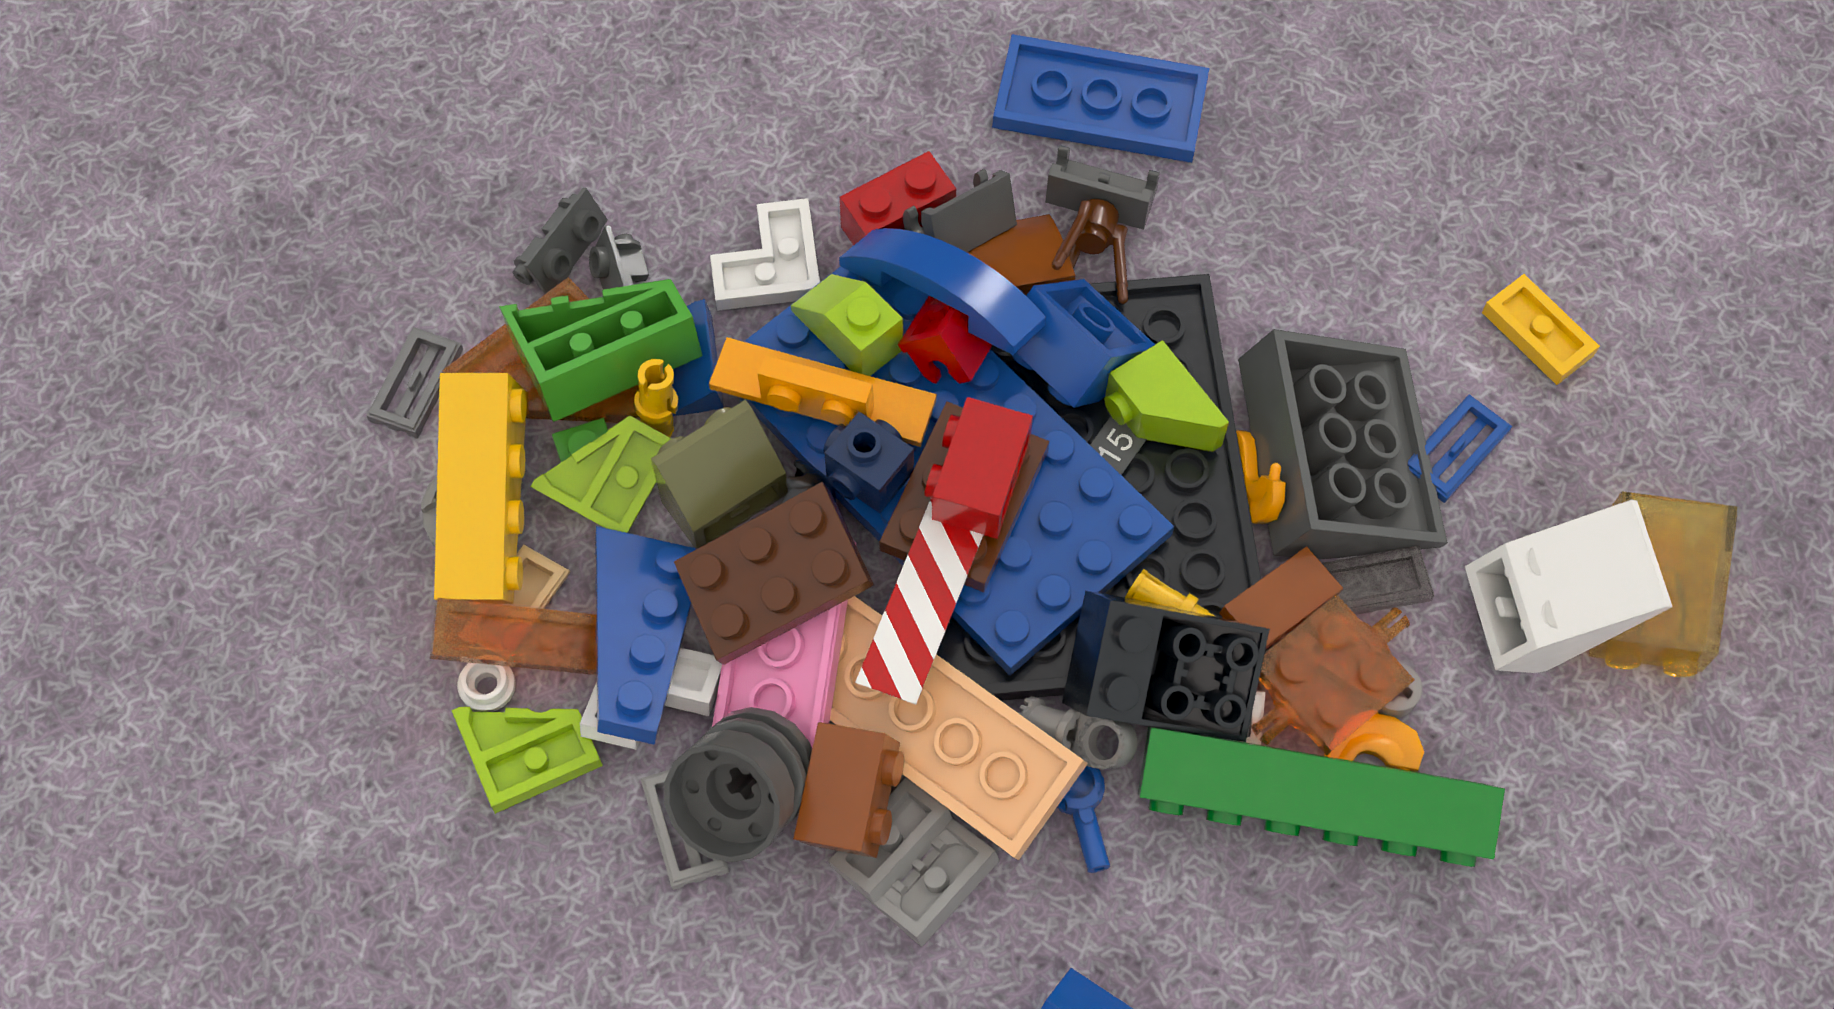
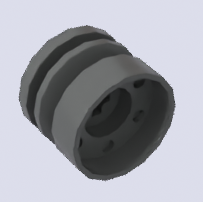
[664,707,812,863]

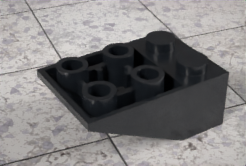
[1062,590,1270,742]

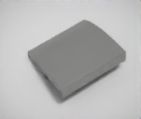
[828,778,1000,947]

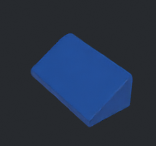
[672,299,724,416]

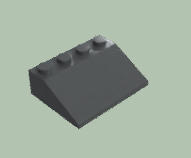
[1238,329,1448,560]

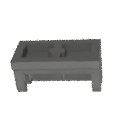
[1045,145,1160,230]
[903,169,1017,252]

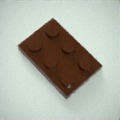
[879,401,1050,592]
[674,482,874,665]

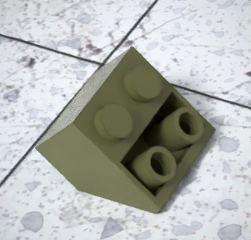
[651,400,788,549]

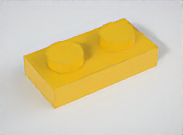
[1482,274,1600,385]

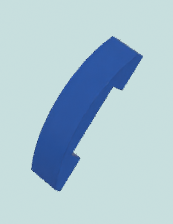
[839,228,1046,355]

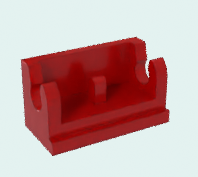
[898,296,992,384]

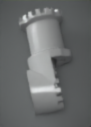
[1017,696,1137,769]

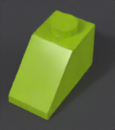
[791,274,903,376]
[1105,340,1229,451]

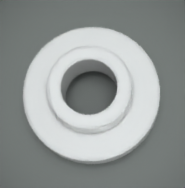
[457,656,516,712]

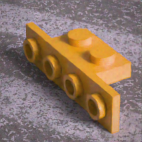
[709,337,937,447]

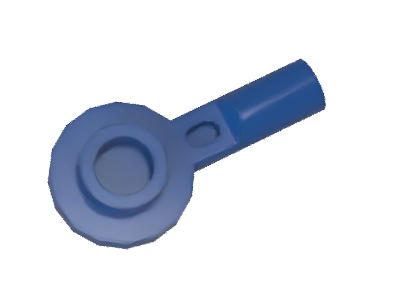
[1057,766,1110,873]

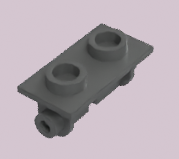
[512,188,608,297]
[589,225,649,290]

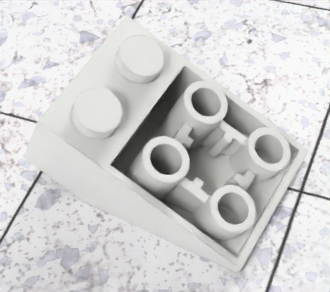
[1465,500,1673,673]

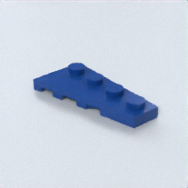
[595,526,697,745]

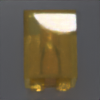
[1589,491,1737,677]

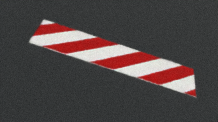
[855,499,983,705]

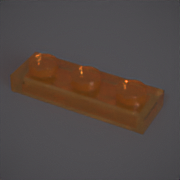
[430,598,597,675]

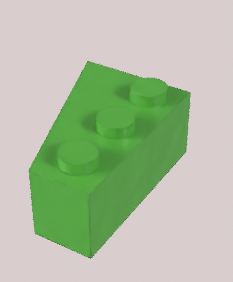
[499,279,703,422]

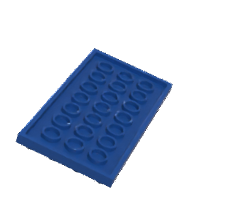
[714,266,1174,676]

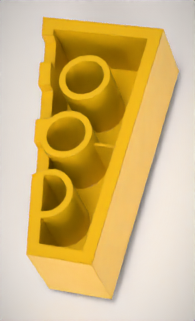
[434,373,528,604]

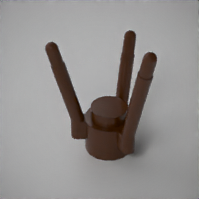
[1052,199,1128,304]

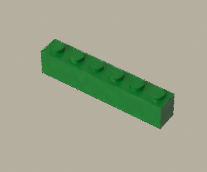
[1138,726,1505,867]

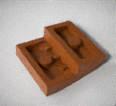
[967,214,1076,296]

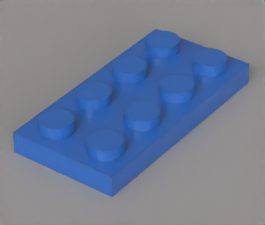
[992,34,1210,163]

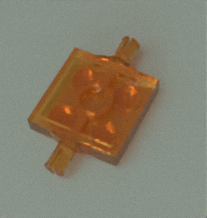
[1251,594,1415,756]

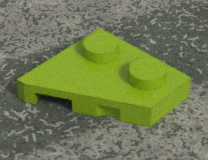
[530,416,671,533]
[451,707,603,814]

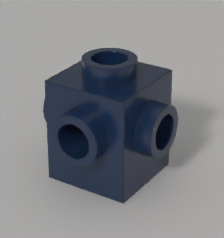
[823,412,914,513]

